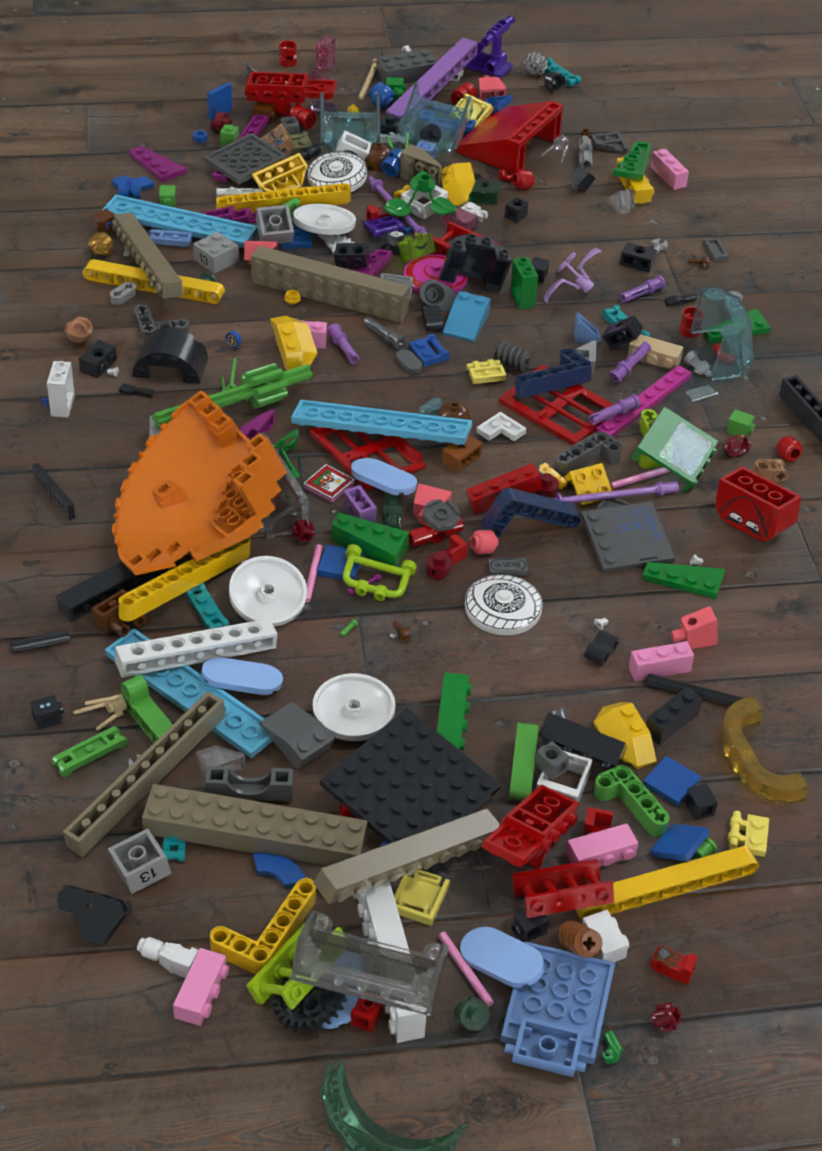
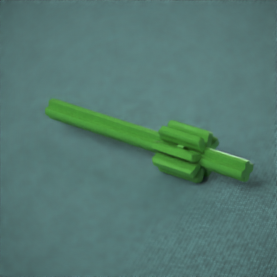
[152,363,313,429]

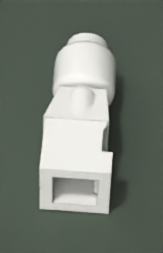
[137,937,199,978]

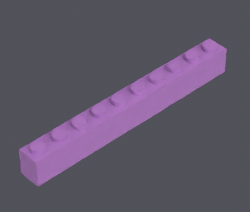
[386,37,477,120]

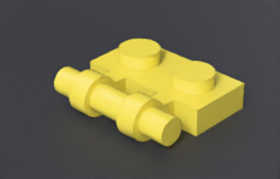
[466,359,506,384]
[728,811,769,857]

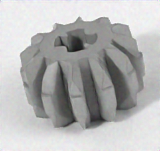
[524,51,548,77]

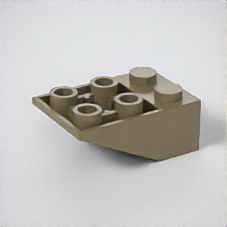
[400,145,441,187]

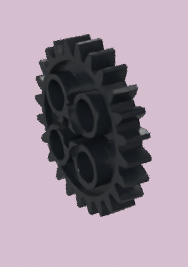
[272,966,348,1034]

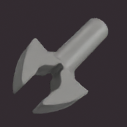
[651,238,668,254]

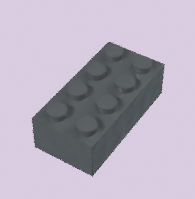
[376,49,438,85]

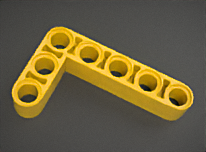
[210,878,316,975]

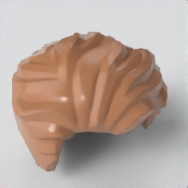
[64,317,93,344]

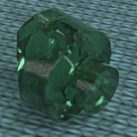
[454,997,490,1031]

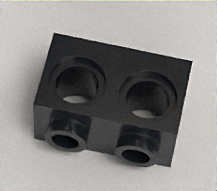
[334,243,370,268]

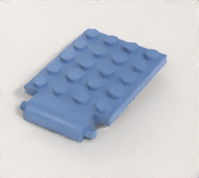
[500,941,615,1077]

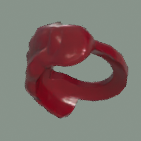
[723,435,751,457]

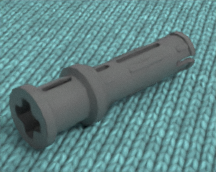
[363,316,406,350]

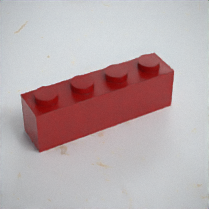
[466,463,542,516]

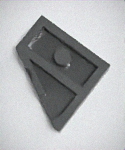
[591,131,629,153]

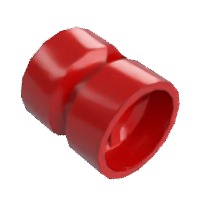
[279,40,297,67]
[451,82,477,106]
[289,104,317,130]
[679,307,704,338]

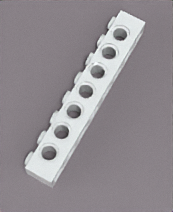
[115,619,277,677]

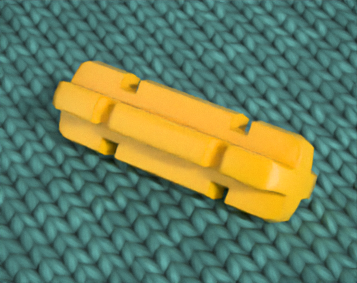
[539,463,567,489]

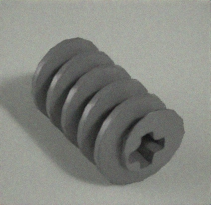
[493,340,531,372]

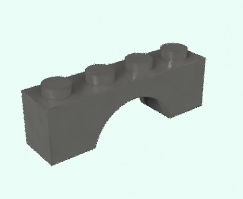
[205,766,293,802]

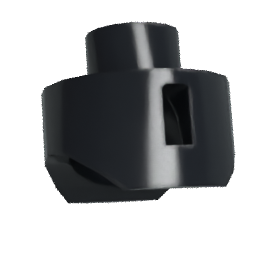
[544,71,566,93]
[380,114,400,134]
[419,123,441,143]

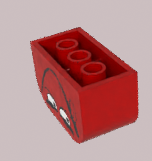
[716,466,802,541]

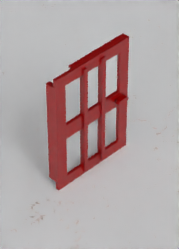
[499,364,614,445]
[310,427,426,490]

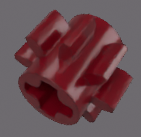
[292,519,315,542]
[652,1002,681,1033]

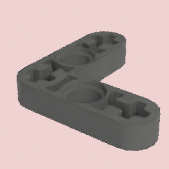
[134,304,189,339]

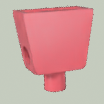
[478,75,506,101]
[413,484,452,524]
[671,606,718,649]

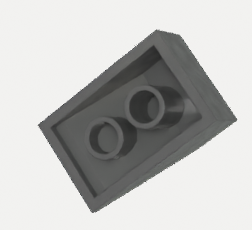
[259,702,334,771]

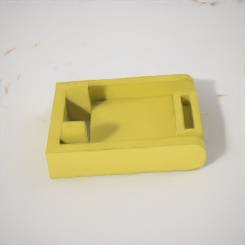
[449,94,494,129]
[394,870,450,926]

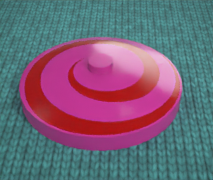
[404,254,467,294]

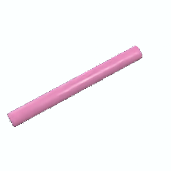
[610,467,671,489]
[305,544,323,603]
[438,932,494,1007]

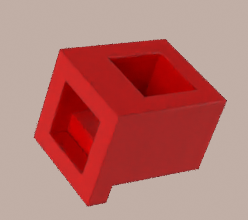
[350,991,384,1033]

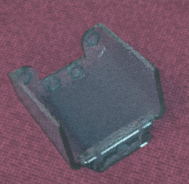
[399,83,473,153]
[320,92,380,152]
[690,287,754,380]

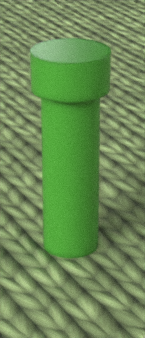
[339,619,358,637]

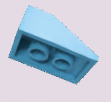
[443,291,491,342]

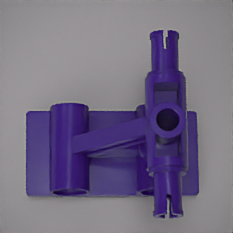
[465,15,515,78]

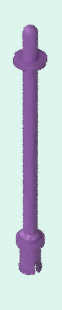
[368,176,430,244]
[552,481,679,503]

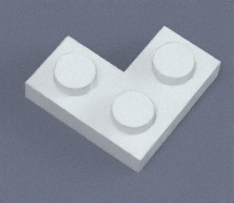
[476,412,526,441]

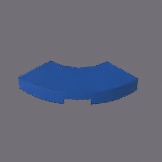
[111,175,154,191]
[253,853,305,889]

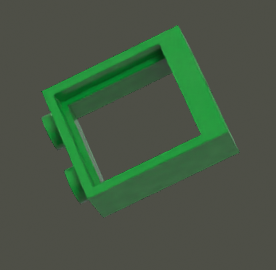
[510,257,538,310]

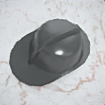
[420,279,456,311]

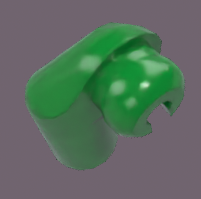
[602,1031,623,1064]

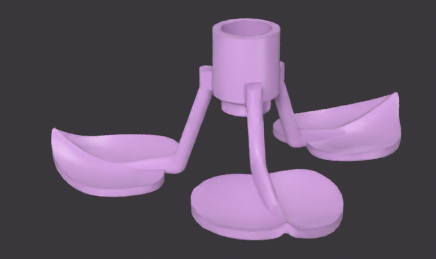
[544,248,601,303]

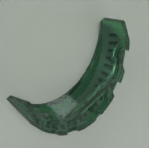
[320,1059,470,1151]

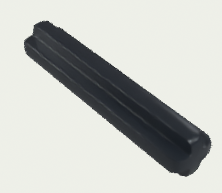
[10,630,70,653]

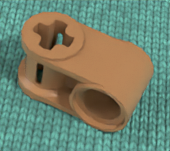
[753,459,789,483]

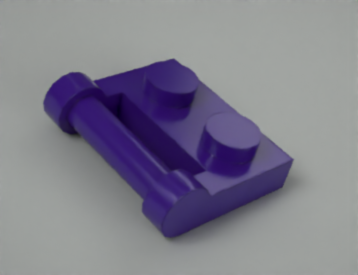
[363,215,404,238]

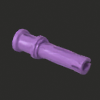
[620,275,665,303]
[327,324,360,364]
[609,341,652,384]
[589,394,640,425]

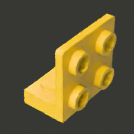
[563,463,612,506]

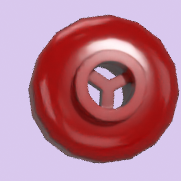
[512,169,535,190]
[776,436,803,462]

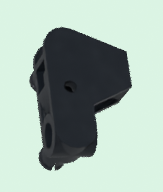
[57,885,132,945]

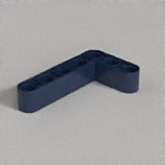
[515,349,592,397]
[481,488,581,538]

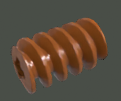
[558,920,602,958]

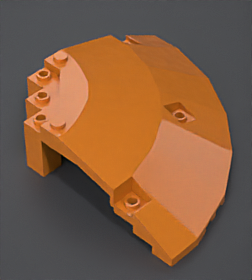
[112,390,287,575]

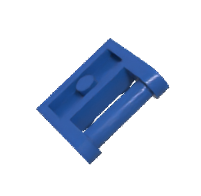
[408,333,450,367]

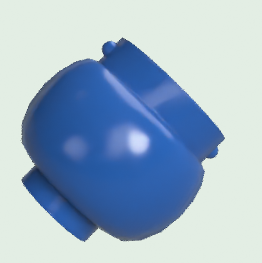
[368,82,394,109]

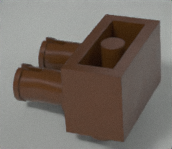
[91,589,146,637]

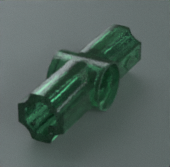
[383,492,402,529]

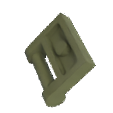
[290,131,312,154]

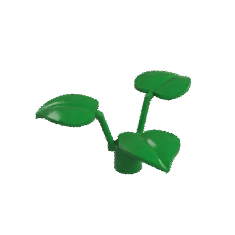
[384,170,457,217]
[273,429,301,484]

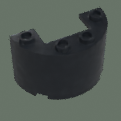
[439,233,513,292]
[132,328,208,384]

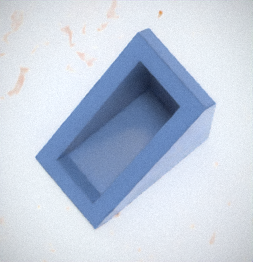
[573,312,601,343]

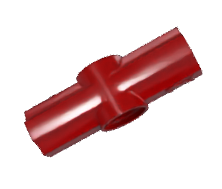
[408,517,464,547]

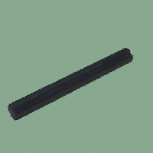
[646,674,745,709]

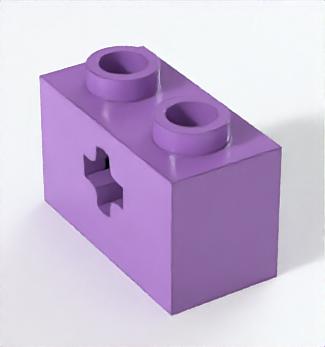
[343,485,377,523]

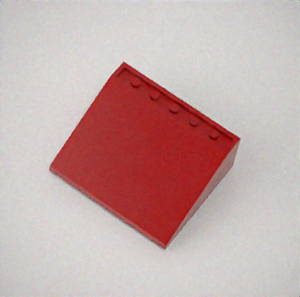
[453,101,564,174]

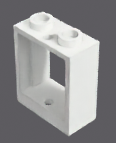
[401,185,448,220]
[47,361,75,417]
[536,750,592,802]

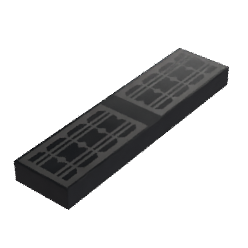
[32,463,75,520]

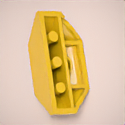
[252,153,308,191]
[441,162,475,208]
[270,316,317,371]
[593,702,657,769]

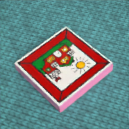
[303,464,355,503]

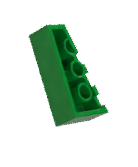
[331,512,409,567]
[437,672,472,751]

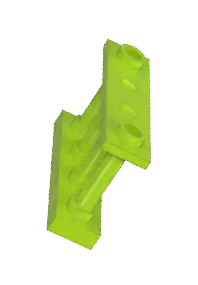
[246,923,350,1010]

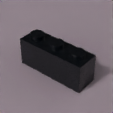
[646,687,703,745]

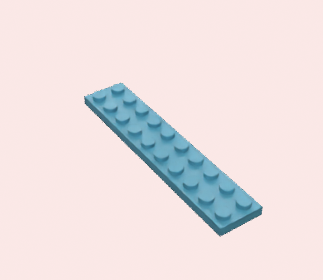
[102,194,258,248]
[291,400,472,445]
[105,628,272,759]

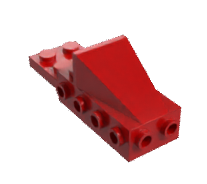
[244,72,337,117]
[482,784,579,869]

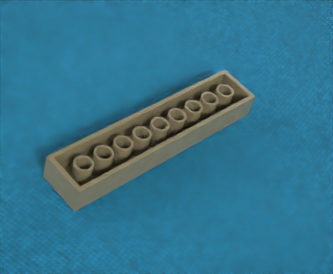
[251,246,410,323]
[142,784,367,866]

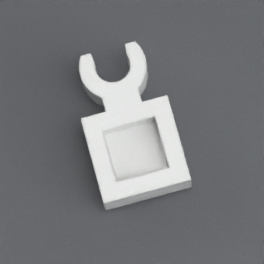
[460,202,488,222]

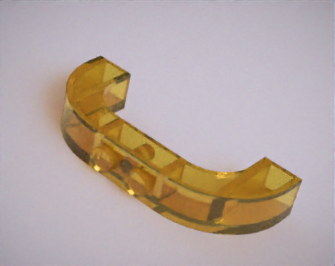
[720,696,809,804]

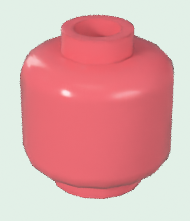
[469,530,498,555]

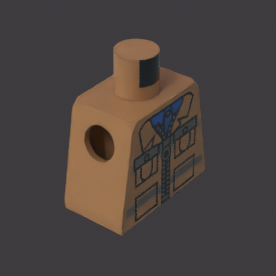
[261,123,294,158]

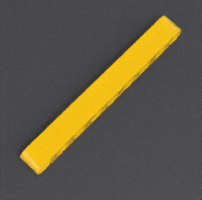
[216,183,351,213]
[82,259,225,304]
[119,537,251,621]
[576,846,759,921]

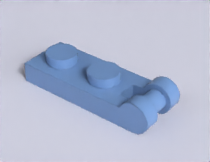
[148,229,193,247]

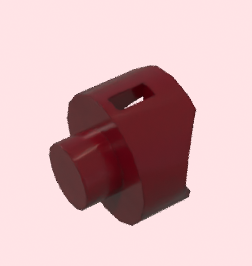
[210,111,232,132]
[534,473,559,497]
[426,551,452,580]

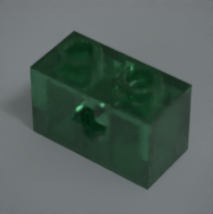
[468,179,501,205]

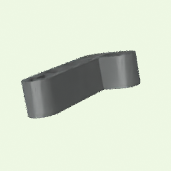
[554,431,622,477]

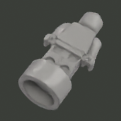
[683,351,712,377]

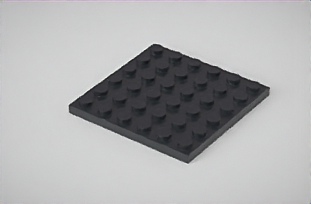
[320,708,501,844]

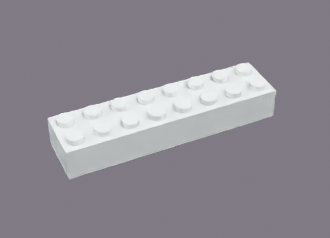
[354,881,427,1043]

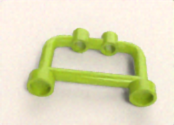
[342,544,417,601]

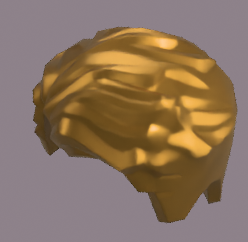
[88,233,115,257]

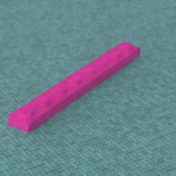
[595,365,692,438]

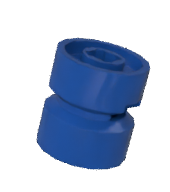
[381,148,402,177]
[118,178,141,199]

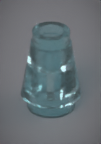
[417,397,443,415]

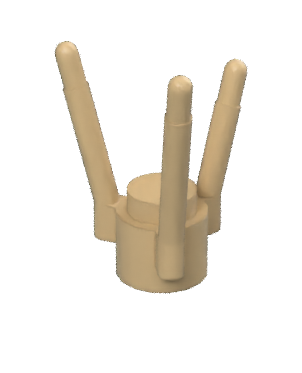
[73,694,127,731]

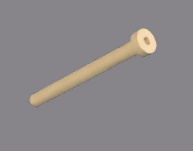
[358,59,377,101]

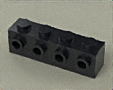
[539,712,627,770]

